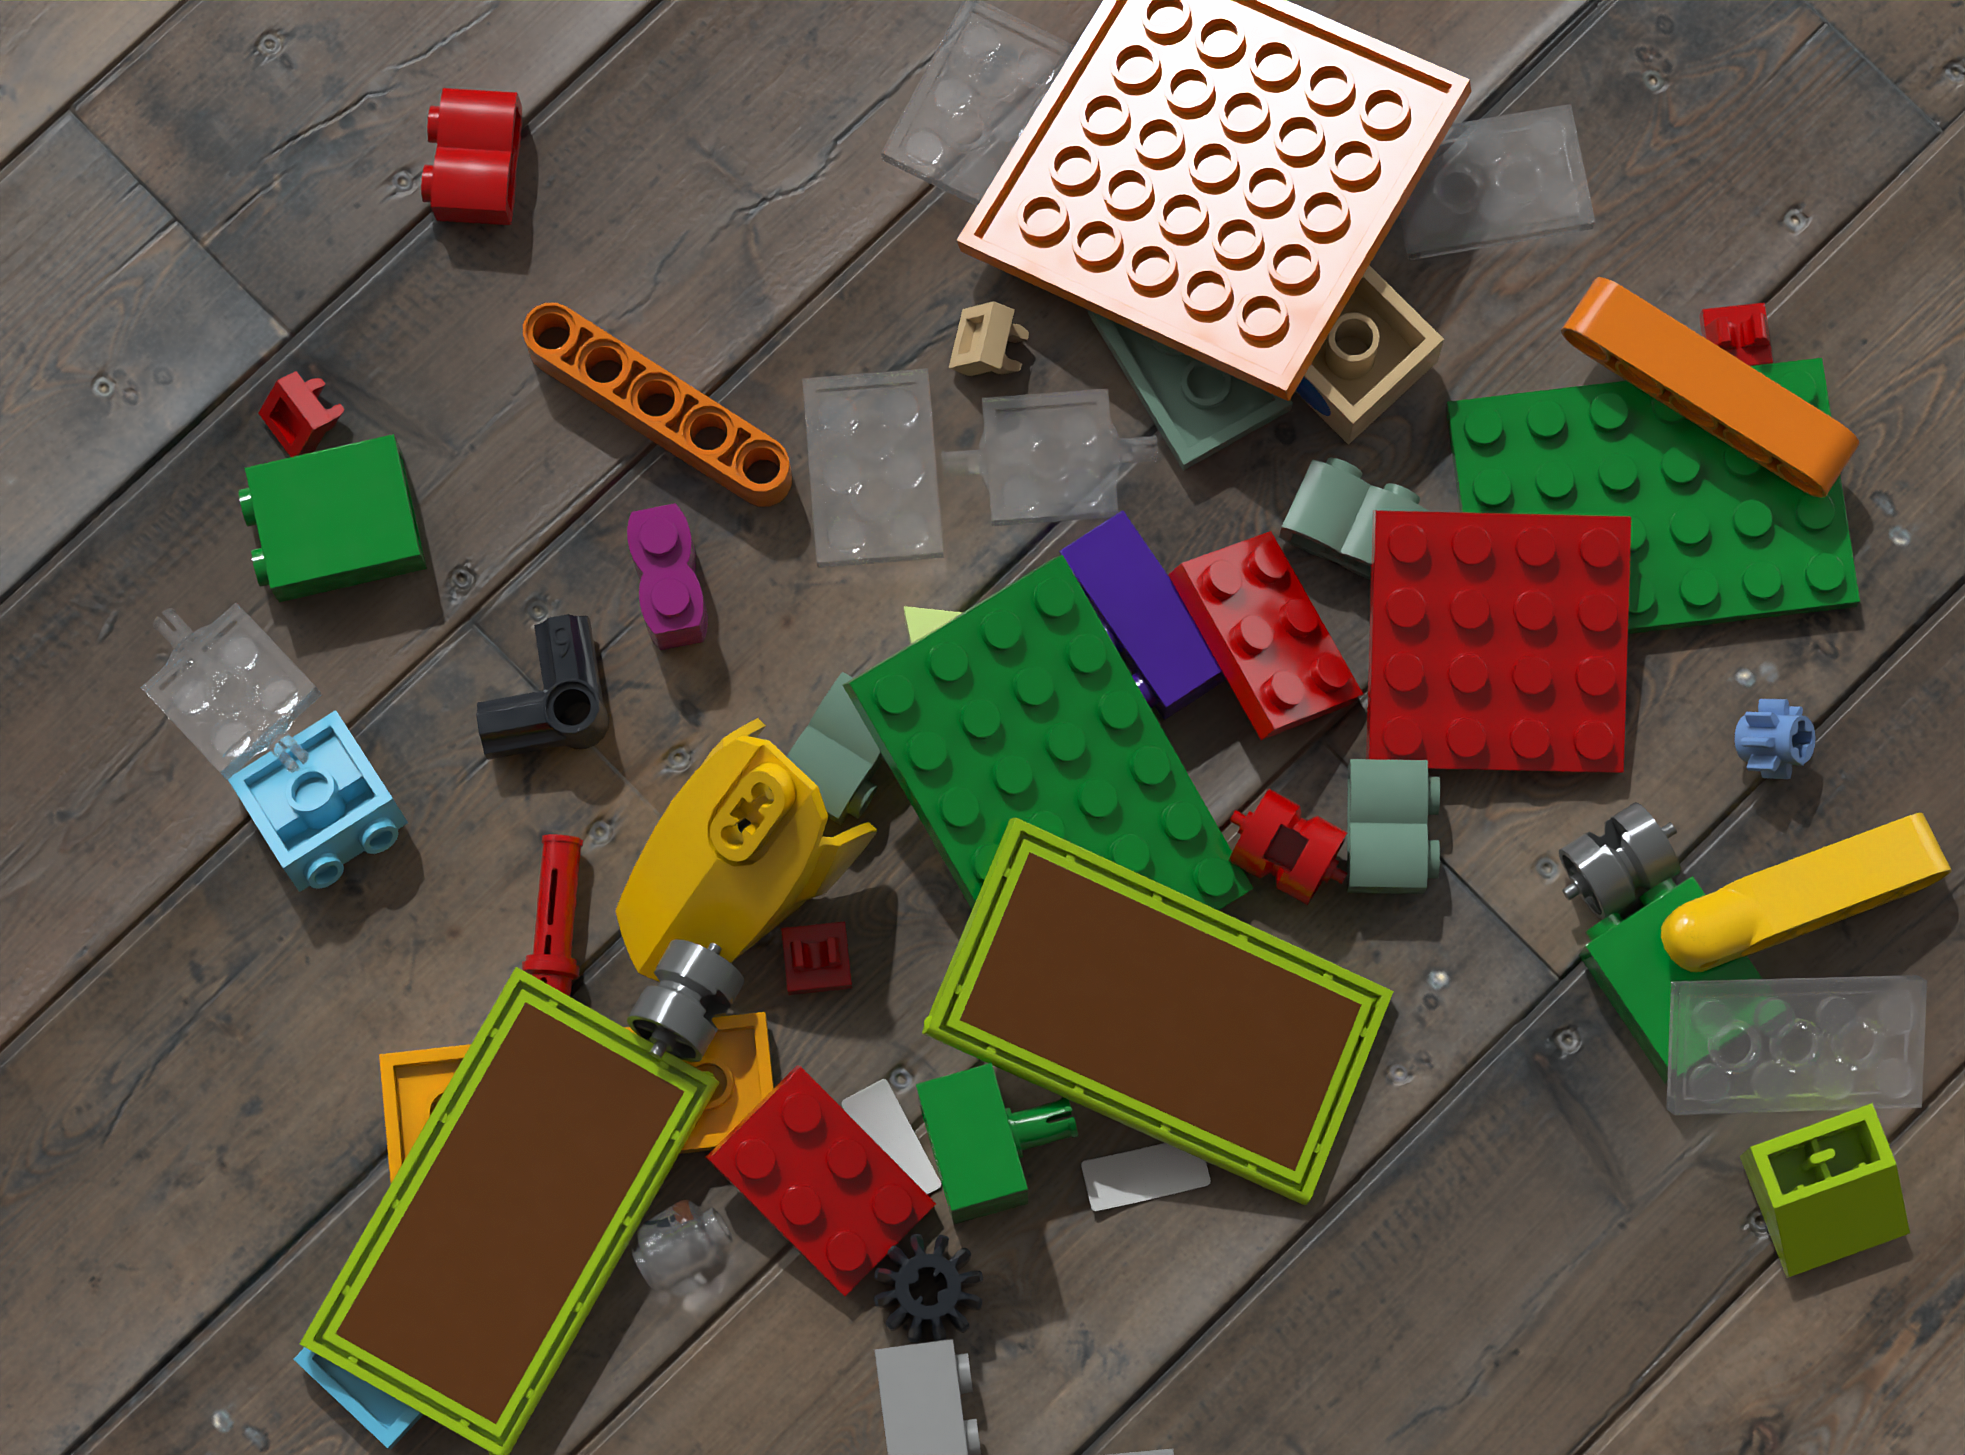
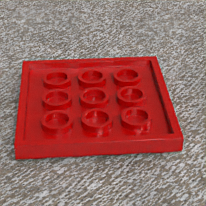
[1366,510,1631,773]

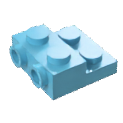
[227,710,408,892]

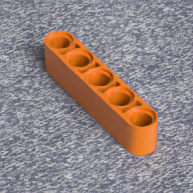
[1561,277,1859,498]
[523,303,792,507]

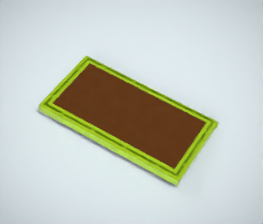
[922,818,1394,1205]
[299,967,720,1455]

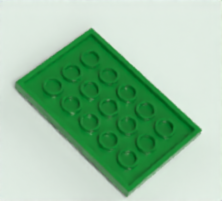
[1445,358,1860,634]
[842,555,1254,911]

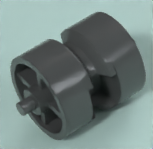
[1559,802,1681,920]
[627,939,744,1062]

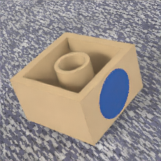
[1295,265,1444,445]

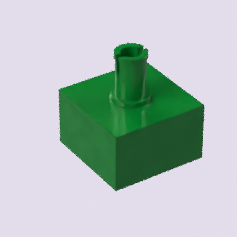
[916,1063,1079,1225]

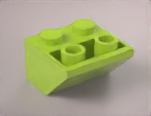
[1740,1103,1910,1278]

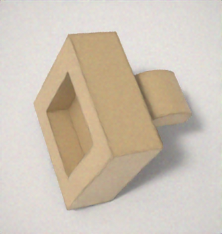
[949,301,1029,376]

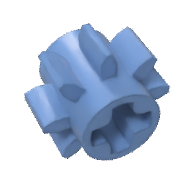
[1735,699,1815,779]

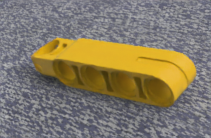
[1661,813,1952,972]

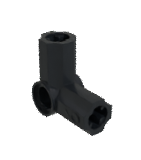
[476,614,609,760]

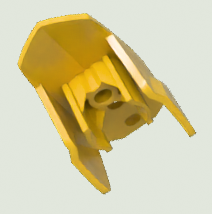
[615,718,877,982]

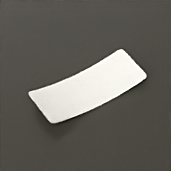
[842,1079,941,1194]
[1081,1143,1211,1211]

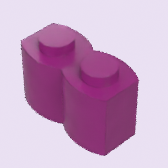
[627,503,708,650]

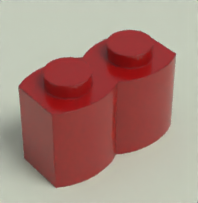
[421,88,523,225]

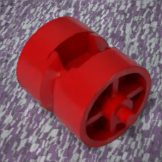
[1229,789,1348,906]

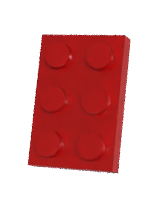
[1168,531,1363,740]
[705,1065,936,1296]

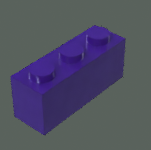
[1059,510,1227,720]

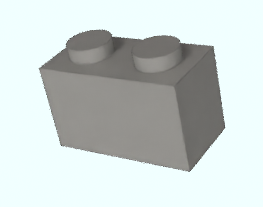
[875,1339,981,1455]

